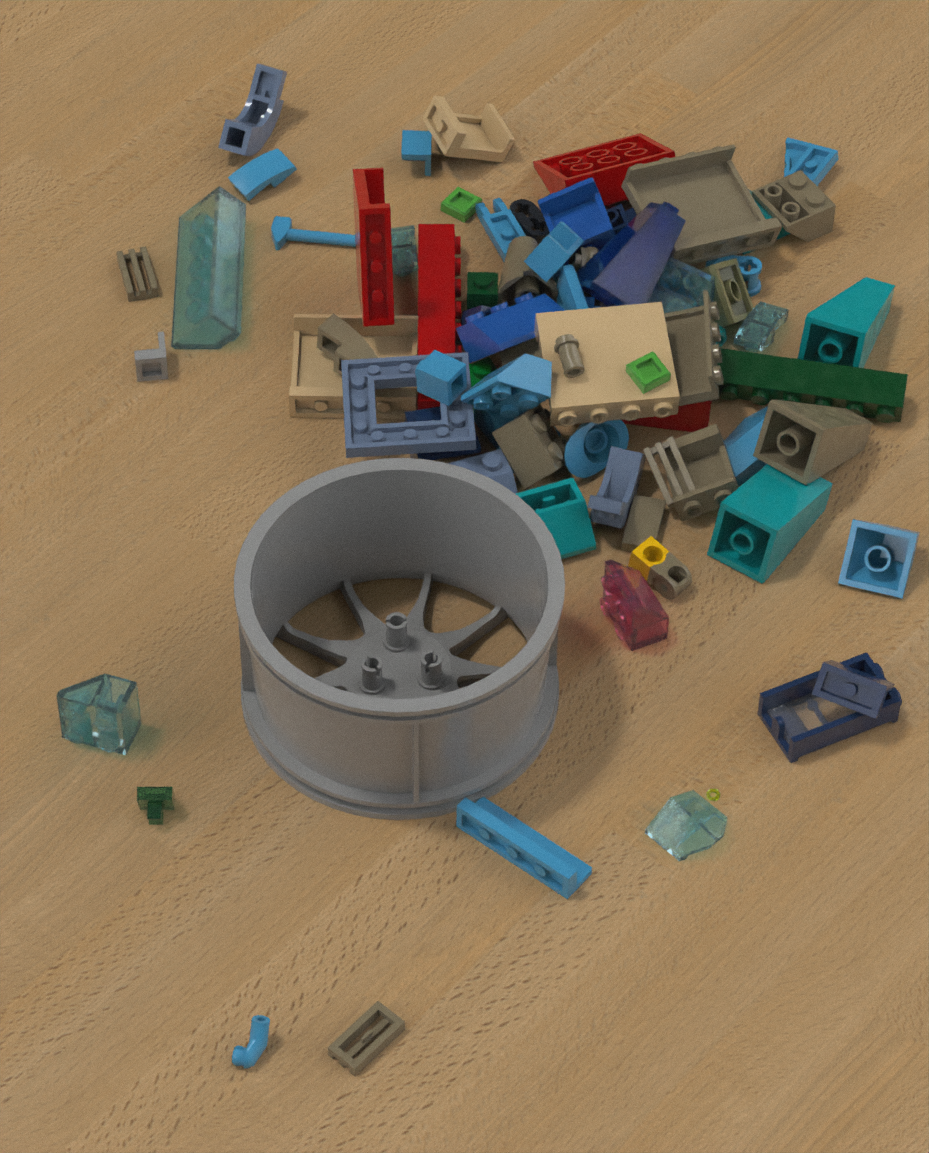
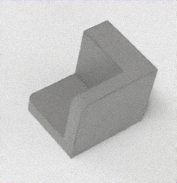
[134,332,168,382]

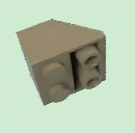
[752,170,836,242]
[492,403,567,489]

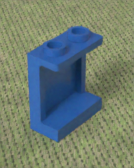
[537,178,618,265]

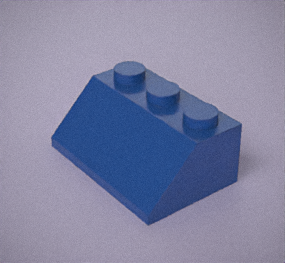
[456,292,566,363]

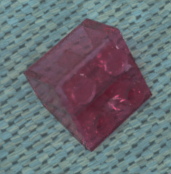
[600,560,669,651]

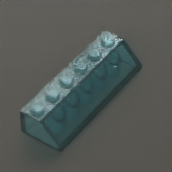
[171,186,246,349]

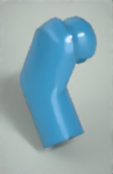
[232,1015,270,1069]

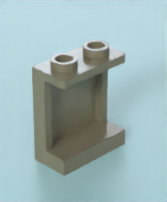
[658,424,739,522]

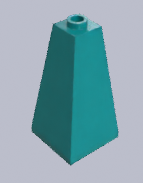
[797,277,895,368]

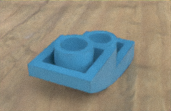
[228,148,297,201]

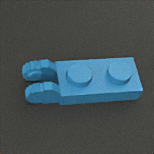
[475,198,526,262]

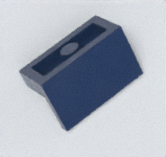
[812,660,895,719]

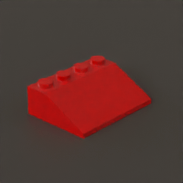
[533,133,675,209]

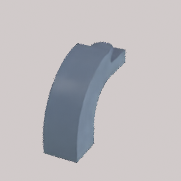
[218,63,287,156]
[587,446,646,528]

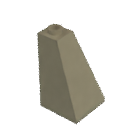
[753,399,873,485]

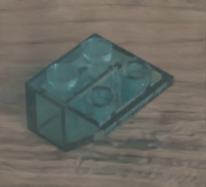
[635,255,716,313]
[56,673,141,755]

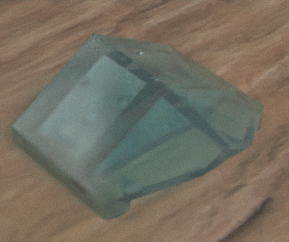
[645,790,728,861]

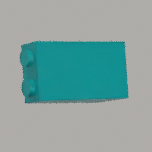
[707,464,833,584]

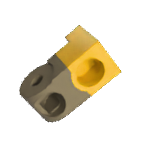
[627,536,692,600]

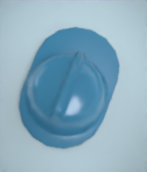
[564,420,629,478]

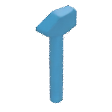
[271,216,356,250]

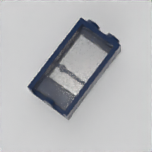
[757,652,902,763]

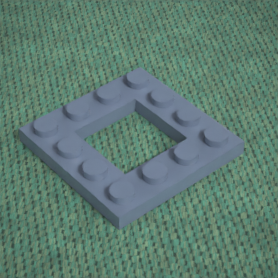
[341,352,476,458]

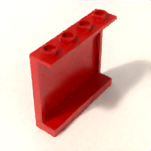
[352,167,395,327]

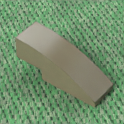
[317,313,378,376]

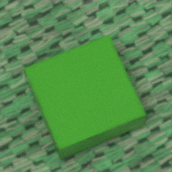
[440,187,482,223]
[626,351,671,394]

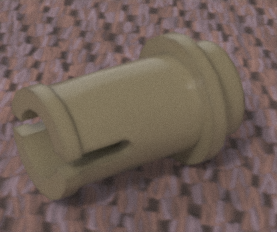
[554,334,585,378]

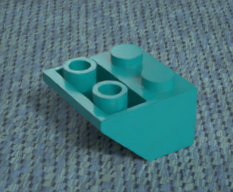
[516,478,597,559]

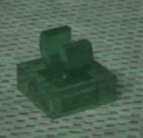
[137,787,175,825]

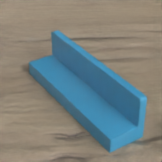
[456,797,592,900]

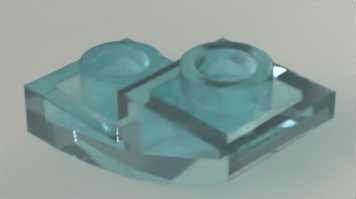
[391,225,418,276]
[733,301,789,352]

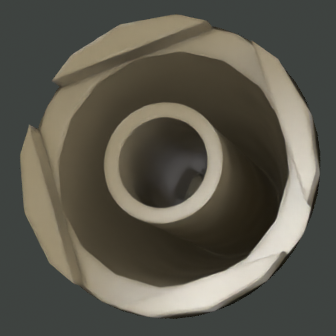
[498,236,558,307]

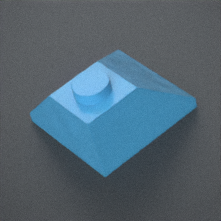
[838,519,920,599]

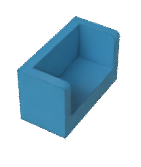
[524,221,584,282]

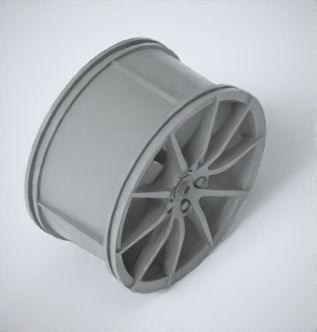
[234,458,565,820]

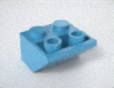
[461,353,552,418]

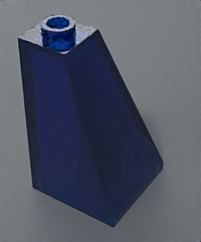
[576,201,686,307]

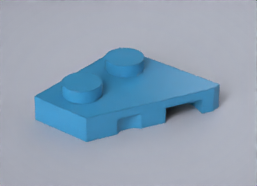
[784,138,838,186]

